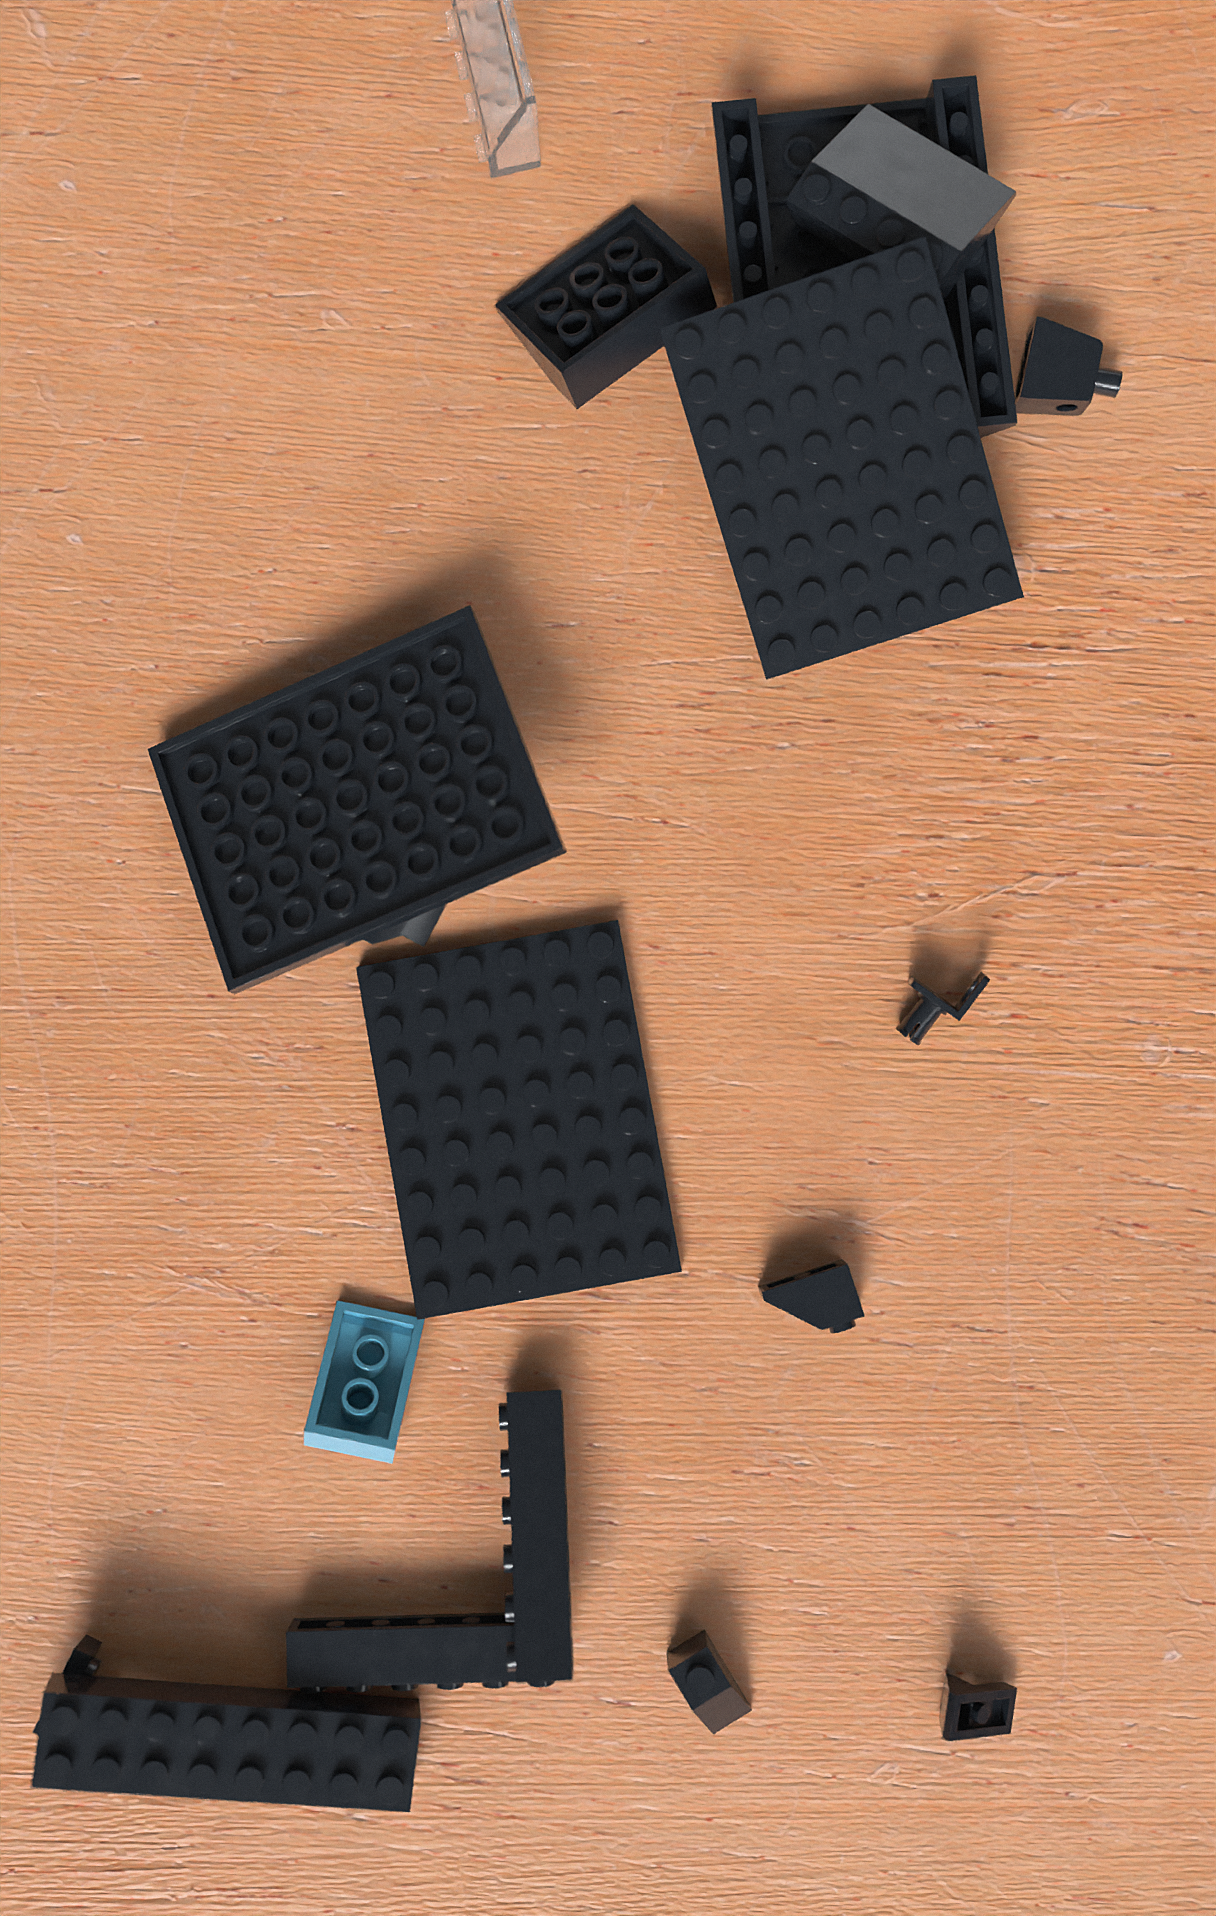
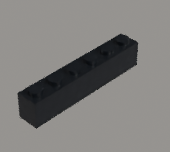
[499,1390,574,1683]
[286,1612,554,1694]

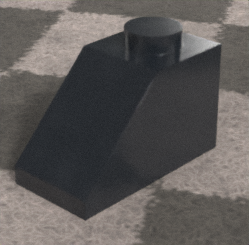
[758,1259,865,1333]
[666,1629,752,1734]

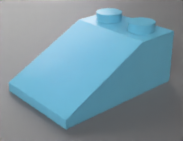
[304,1300,425,1464]

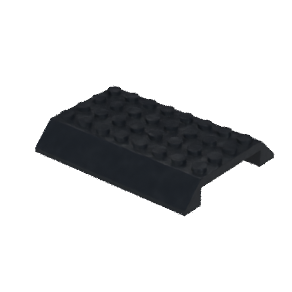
[711,75,1018,438]

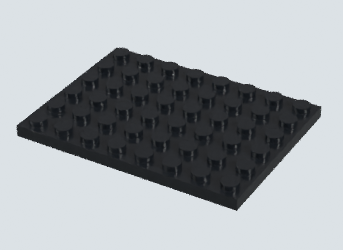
[659,236,1024,680]
[148,605,567,994]
[356,920,682,1320]

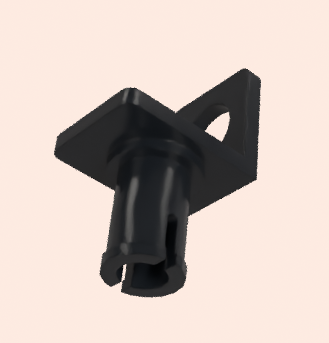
[896,972,990,1046]

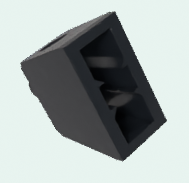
[1014,316,1123,416]

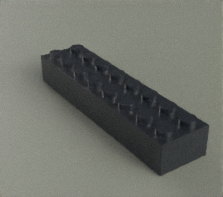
[31,1673,421,1812]

